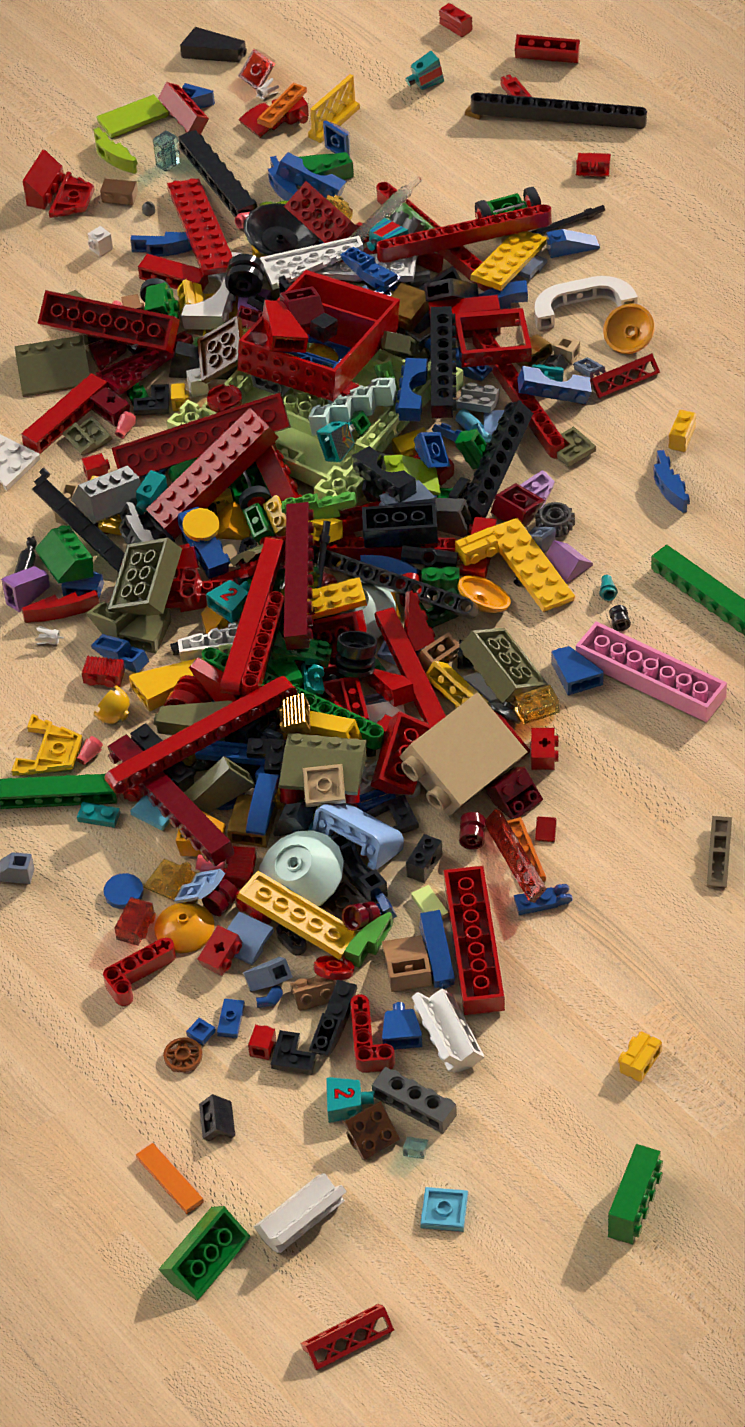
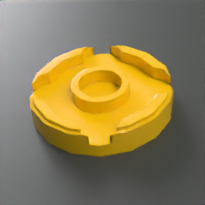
[183,508,219,542]

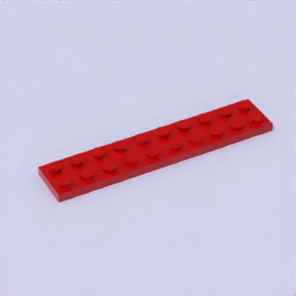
[167,178,233,276]
[111,392,291,477]

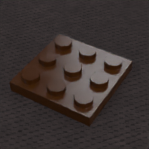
[197,316,243,384]

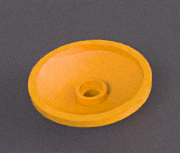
[603,303,655,354]
[457,576,511,613]
[154,902,215,953]

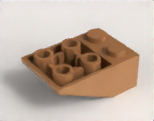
[382,935,432,992]

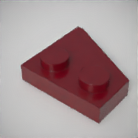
[88,340,127,371]

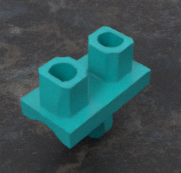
[532,364,564,382]
[300,663,325,695]

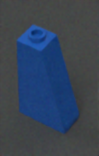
[419,910,455,989]

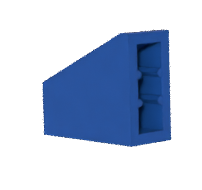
[551,646,604,696]

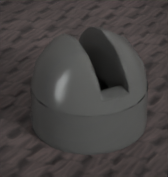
[142,201,156,216]

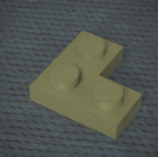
[557,426,596,467]

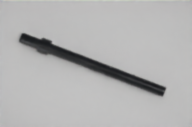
[530,205,605,234]
[313,521,331,621]

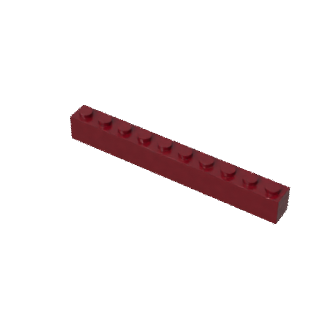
[284,502,314,650]
[107,734,235,867]

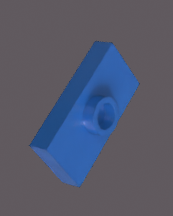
[217,998,245,1038]

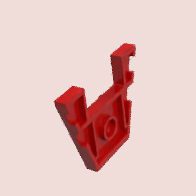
[211,557,285,580]

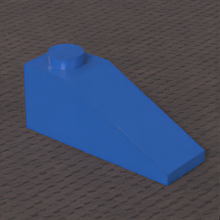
[546,229,600,258]

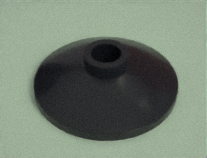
[487,700,521,724]

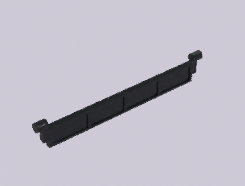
[32,468,125,573]

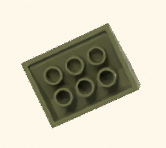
[14,335,90,397]
[108,538,182,616]
[459,628,548,703]
[279,733,366,795]

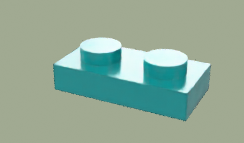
[77,802,120,828]

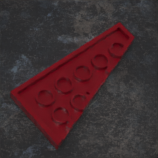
[95,331,194,395]

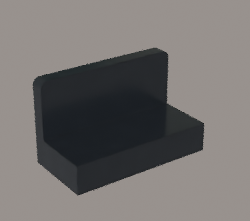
[199,1094,235,1142]

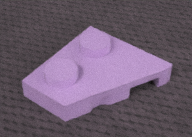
[520,470,555,514]

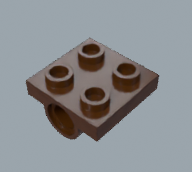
[343,1102,400,1160]

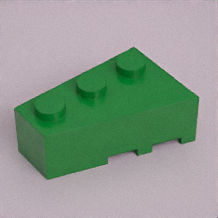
[299,152,354,180]

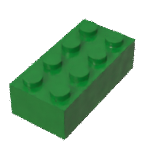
[608,1144,663,1245]

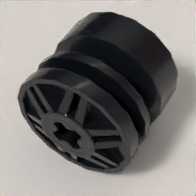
[335,631,377,678]

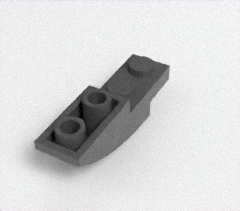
[118,502,154,544]

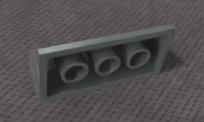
[71,466,141,524]

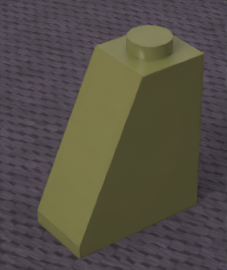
[119,608,171,654]

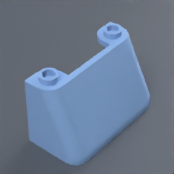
[312,803,404,870]

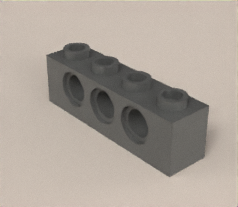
[372,1067,457,1134]

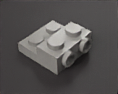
[457,382,500,413]

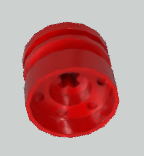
[164,675,213,706]

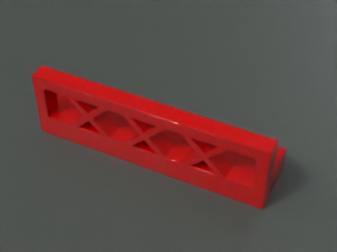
[590,353,660,398]
[300,1304,394,1370]

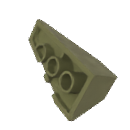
[87,601,140,639]

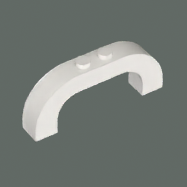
[535,276,638,331]

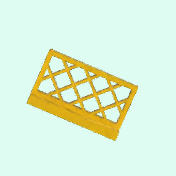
[308,74,360,143]

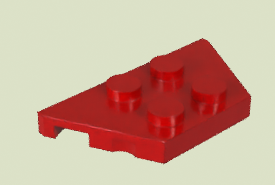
[49,171,95,218]

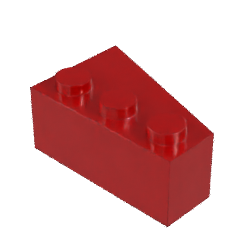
[321,677,369,720]

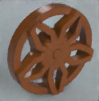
[163,1037,203,1072]

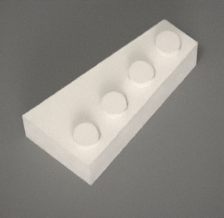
[178,623,239,662]

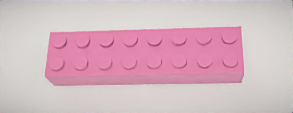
[576,622,727,723]

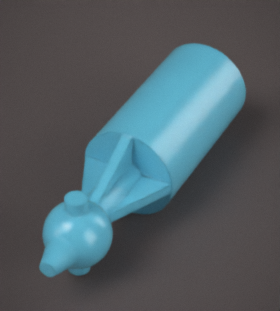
[455,409,492,443]

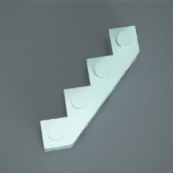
[308,378,397,435]

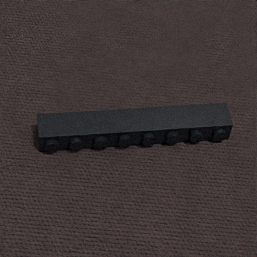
[178,130,257,217]

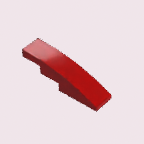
[21,590,99,623]

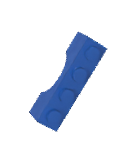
[276,152,346,203]
[395,358,428,422]
[517,366,592,404]

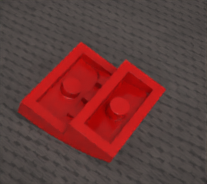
[238,102,285,138]

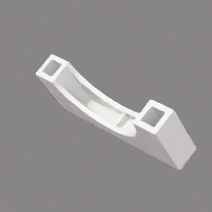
[181,252,242,330]

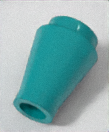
[599,575,618,601]

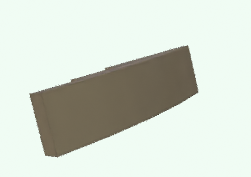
[707,816,732,888]

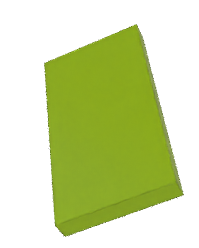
[96,94,169,138]

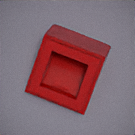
[535,816,557,842]

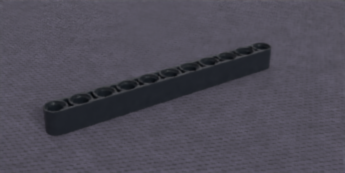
[471,92,647,129]
[311,545,479,619]

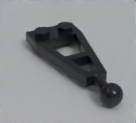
[329,795,419,843]

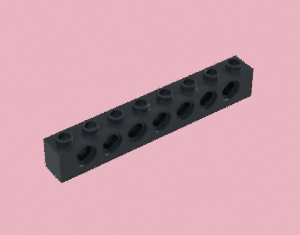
[431,306,457,419]
[463,400,533,521]

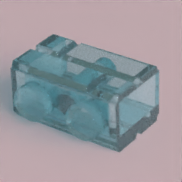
[153,131,180,171]

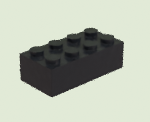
[362,502,438,548]

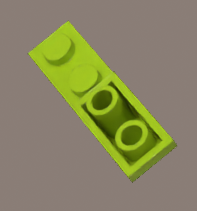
[93,127,138,174]

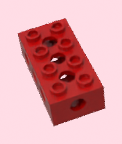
[284,181,358,243]

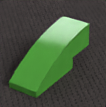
[344,912,393,968]

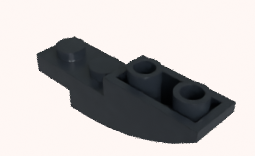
[309,979,358,1057]

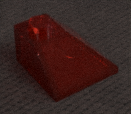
[238,48,275,89]

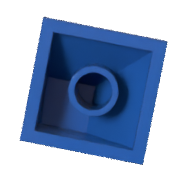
[323,120,350,157]
[414,432,450,468]

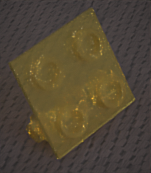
[143,858,197,901]

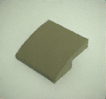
[62,416,113,455]
[229,544,263,567]

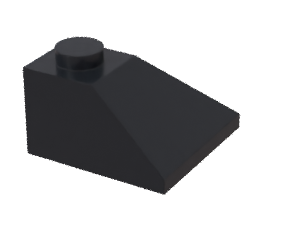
[273,801,318,836]

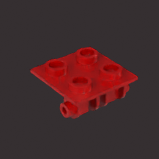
[576,153,611,177]

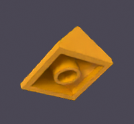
[215,501,251,540]

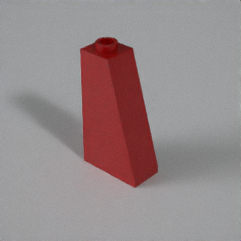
[262,300,308,353]

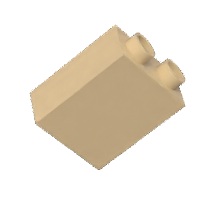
[399,692,527,817]

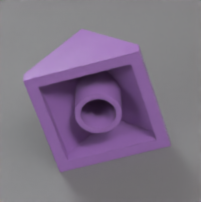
[545,540,593,584]

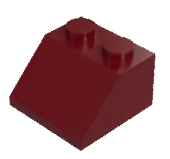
[490,483,545,527]

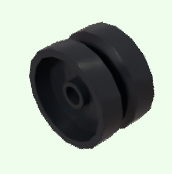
[225,254,265,298]

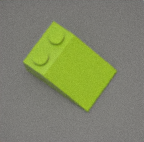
[382,455,440,495]

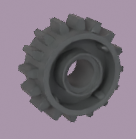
[535,502,575,537]

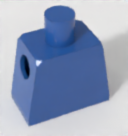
[382,1002,423,1050]

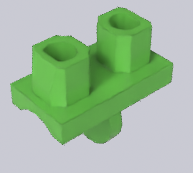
[374,361,399,393]

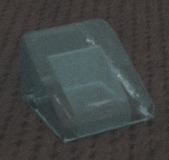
[403,1136,428,1159]

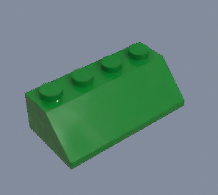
[35,525,94,584]
[158,1206,251,1300]

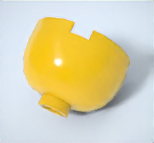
[93,686,130,724]

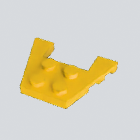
[11,714,83,776]

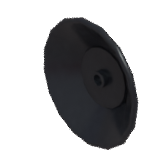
[244,203,319,256]

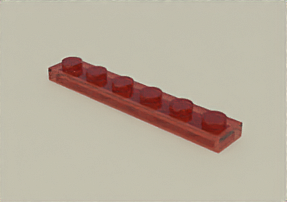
[485,808,547,903]

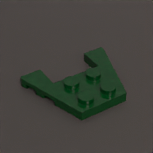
[271,624,333,668]

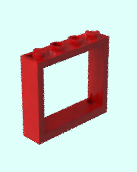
[454,308,532,367]

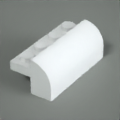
[412,988,485,1072]
[254,1173,347,1253]

